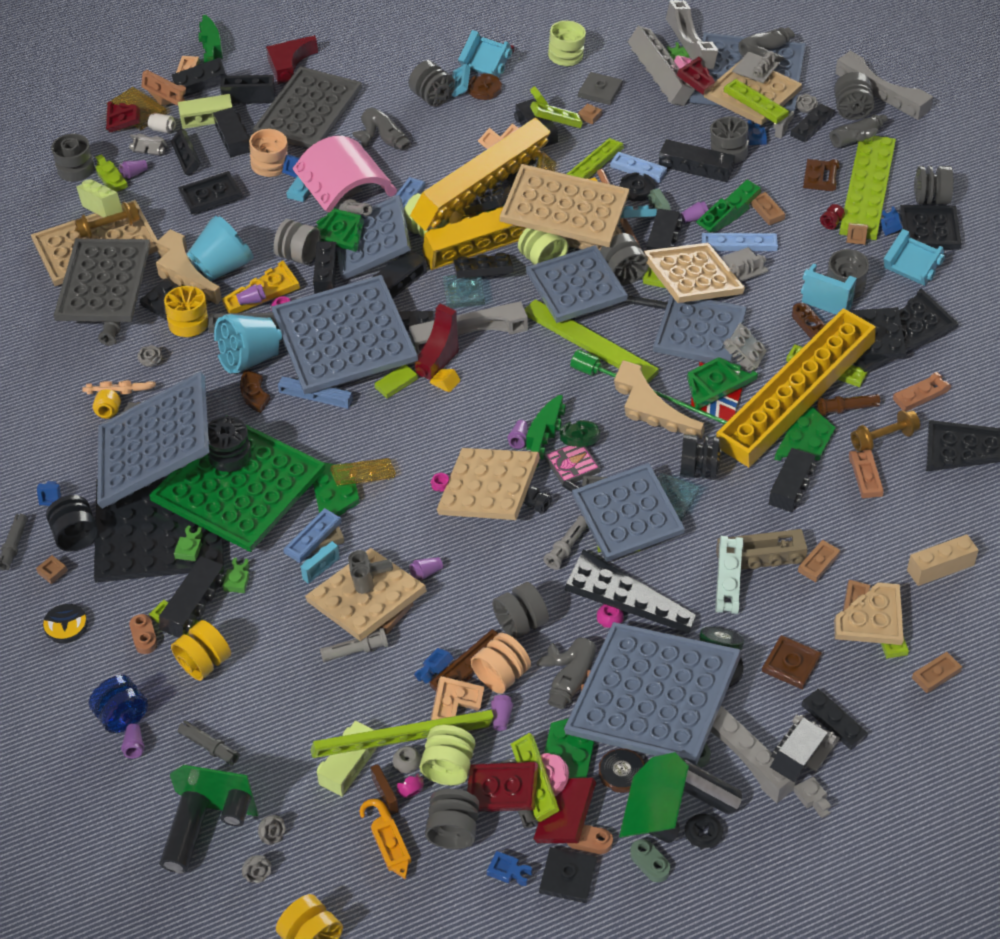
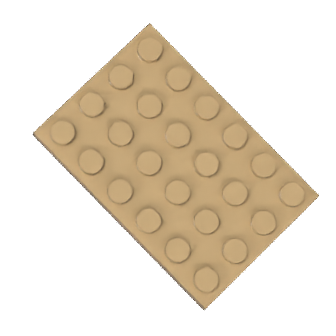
[500,164,629,247]
[31,200,158,286]

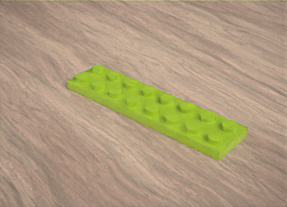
[839,136,896,240]

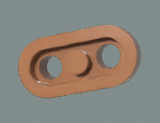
[129,614,157,654]
[567,825,613,854]

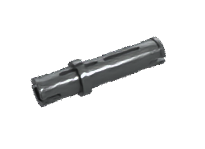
[0,513,28,571]
[178,720,240,766]

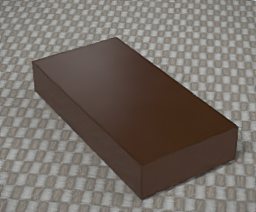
[370,764,399,815]

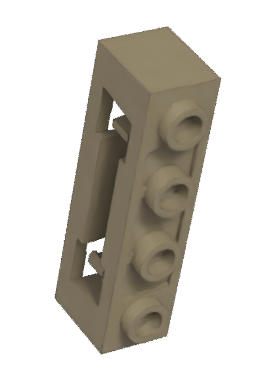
[716,529,807,570]

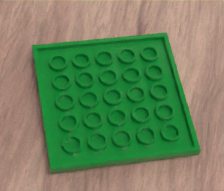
[149,415,326,553]

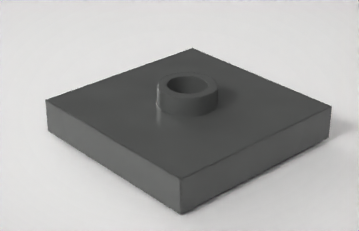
[578,72,623,105]

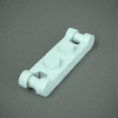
[715,536,743,614]

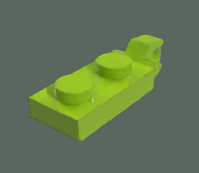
[95,154,128,192]

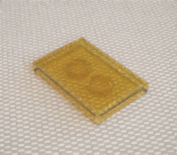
[106,87,167,130]

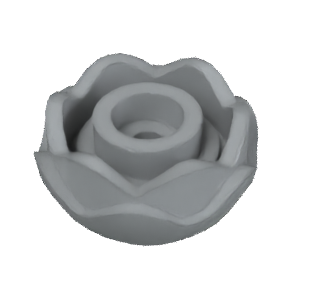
[796,94,818,113]
[138,345,162,367]
[393,746,421,773]
[258,815,286,845]
[242,855,272,883]

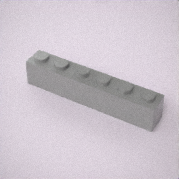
[628,25,695,106]

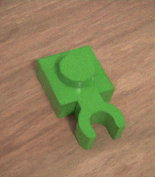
[667,42,690,60]
[174,526,203,561]
[223,557,249,593]

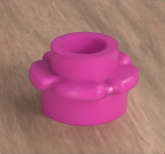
[431,473,449,492]

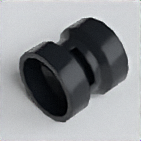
[523,486,552,514]

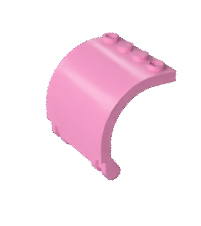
[293,136,397,212]

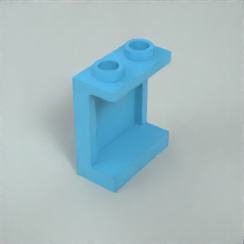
[458,30,512,78]
[884,229,945,286]
[801,264,857,315]

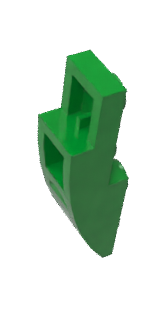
[198,15,223,63]
[696,179,761,233]
[526,395,566,468]

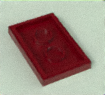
[467,762,538,812]
[533,778,597,843]

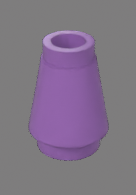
[119,160,148,179]
[680,201,708,223]
[236,284,266,305]
[507,420,528,449]
[409,557,443,581]
[491,695,513,731]
[121,724,144,759]

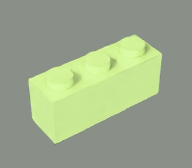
[178,94,232,129]
[76,180,123,217]
[317,721,378,797]

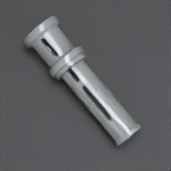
[336,198,372,216]
[543,516,588,570]
[320,628,388,662]

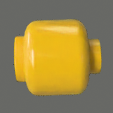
[93,389,121,419]

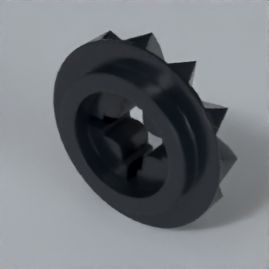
[684,814,723,850]

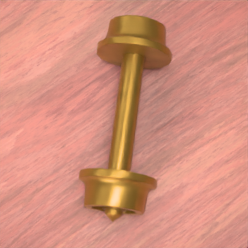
[74,202,140,239]
[851,410,920,451]

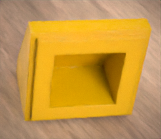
[430,369,460,392]

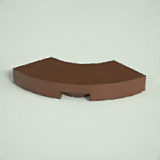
[240,370,271,413]

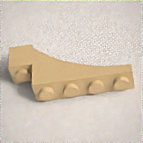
[156,229,222,304]
[614,361,705,439]

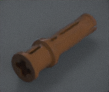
[817,394,881,416]

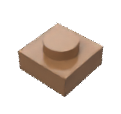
[578,103,602,125]
[846,223,868,244]
[36,555,68,584]

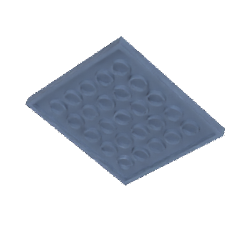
[690,33,805,114]
[271,275,418,395]
[97,371,209,508]
[564,622,741,765]

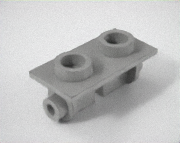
[129,134,169,156]

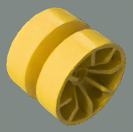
[164,286,209,337]
[171,620,231,681]
[276,894,343,939]

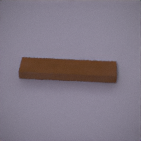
[430,629,499,691]

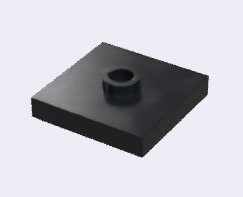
[539,847,597,903]

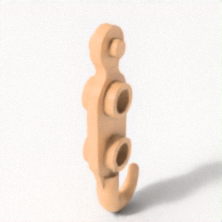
[82,380,156,394]

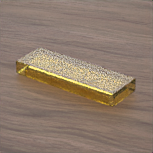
[330,458,396,485]

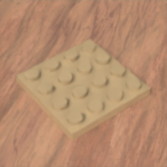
[704,59,802,125]
[644,243,745,303]
[437,448,540,520]
[305,548,427,641]

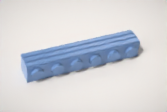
[278,376,353,409]

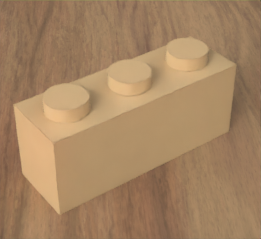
[907,534,978,586]

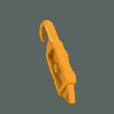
[359,799,411,879]

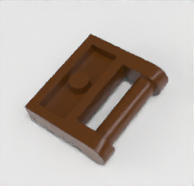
[803,159,840,191]

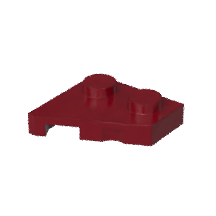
[677,56,715,95]
[106,101,140,133]

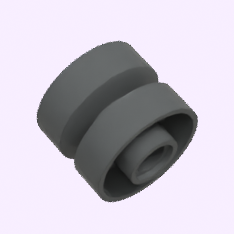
[710,116,749,164]
[51,133,95,182]
[600,233,649,285]
[492,582,549,640]

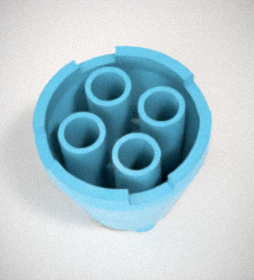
[186,216,254,282]
[214,314,282,374]

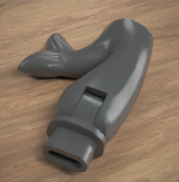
[738,27,795,62]
[352,107,412,151]
[829,115,888,148]
[536,637,597,709]

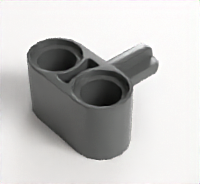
[348,550,393,594]

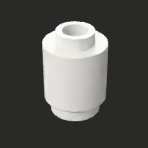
[148,113,176,133]

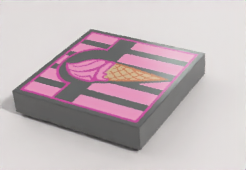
[545,445,600,485]

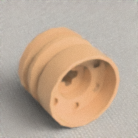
[249,129,288,177]
[471,633,531,693]

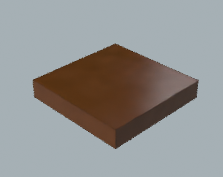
[762,635,822,690]

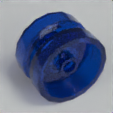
[88,675,149,733]

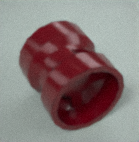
[820,204,845,230]

